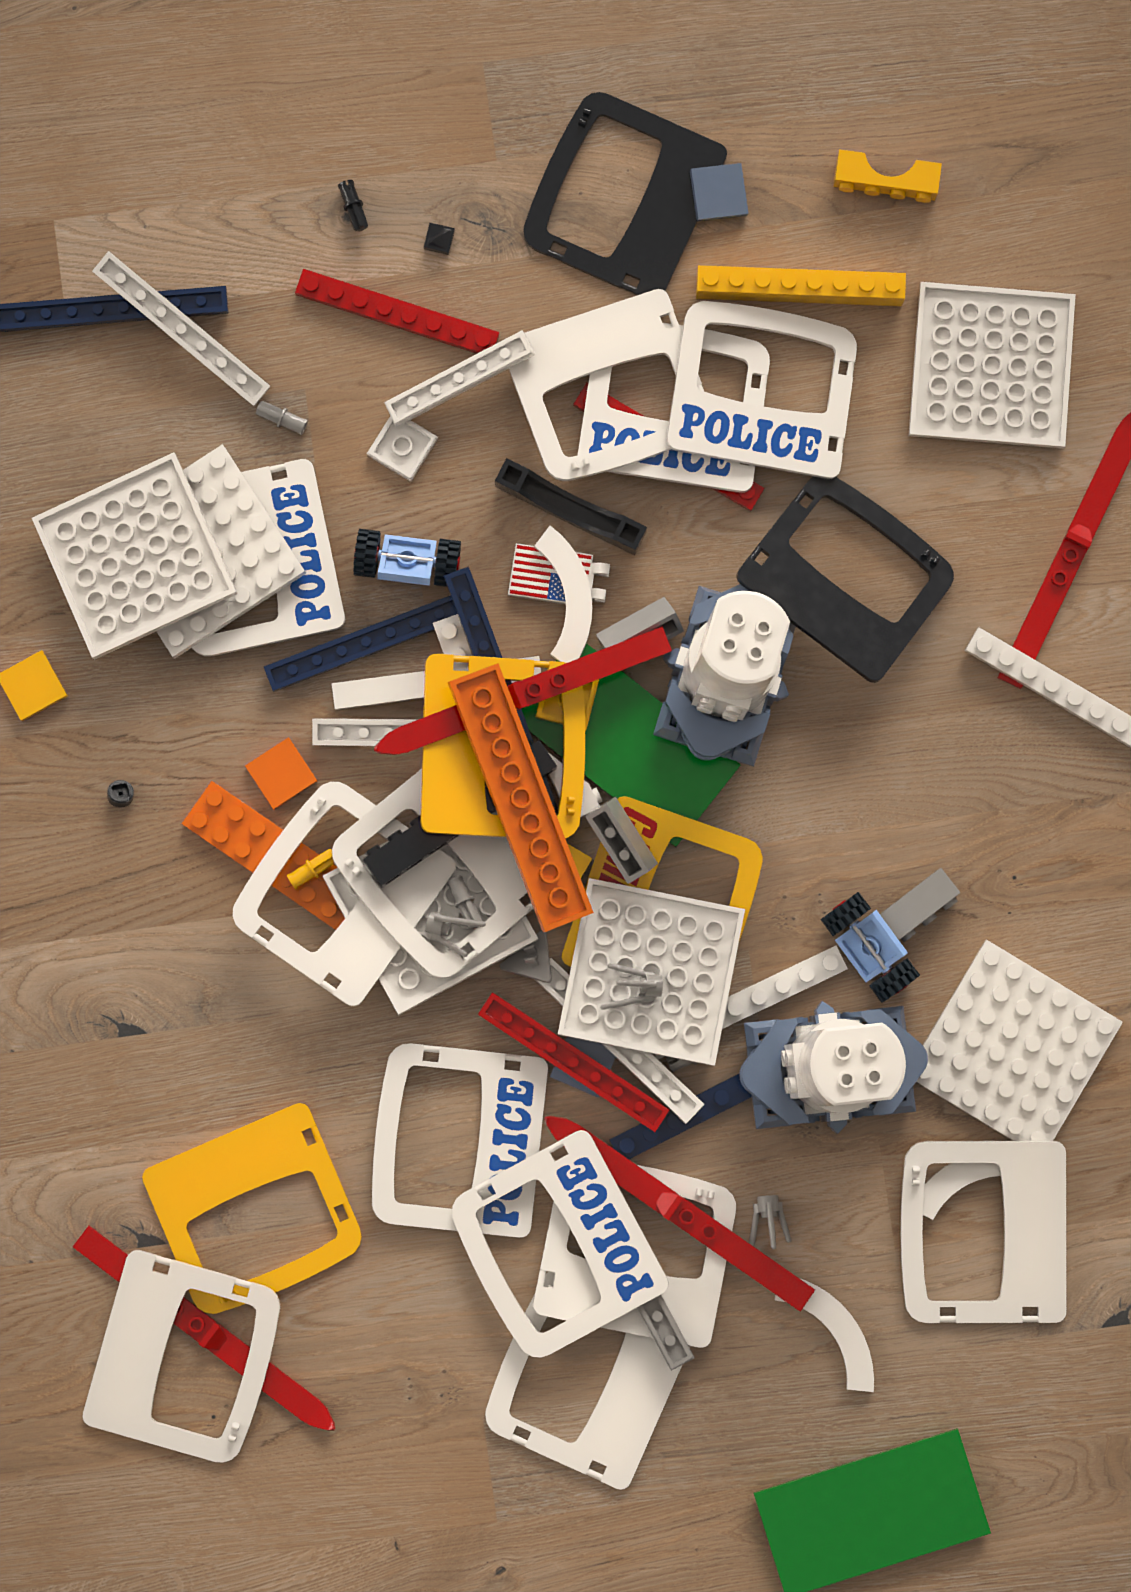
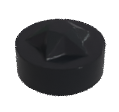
[107,780,134,808]

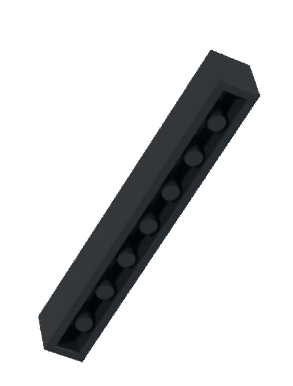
[363,740,557,888]

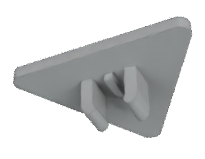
[500,930,552,983]

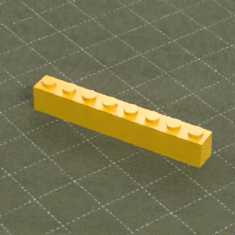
[696,265,906,306]

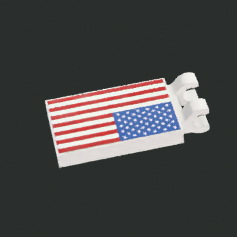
[508,543,610,605]

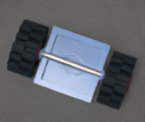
[353,528,461,587]
[820,892,920,1003]

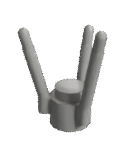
[425,912,486,957]
[600,963,663,1010]
[749,1195,791,1249]

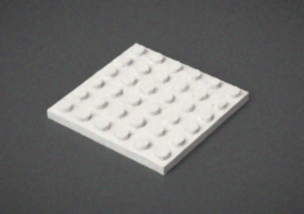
[909,282,1076,449]
[156,444,306,659]
[32,452,238,660]
[323,841,538,1016]
[558,878,745,1066]
[916,940,1123,1141]

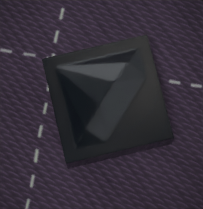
[424,223,455,255]

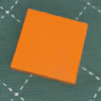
[245,737,318,810]

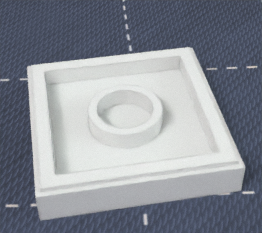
[367,416,438,482]

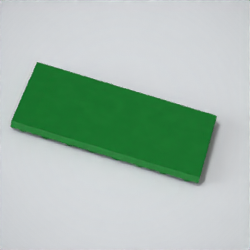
[522,643,741,848]
[753,1428,991,1592]

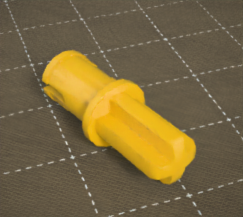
[287,849,335,889]

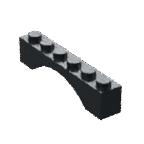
[495,458,647,556]

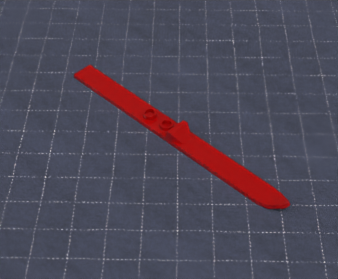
[997,412,1131,689]
[374,626,672,755]
[544,1116,815,1312]
[73,1225,335,1431]

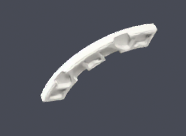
[534,526,592,663]
[923,1163,1000,1220]
[774,1279,874,1392]

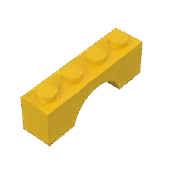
[833,149,942,203]

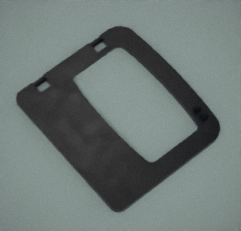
[523,92,727,296]
[736,476,954,683]

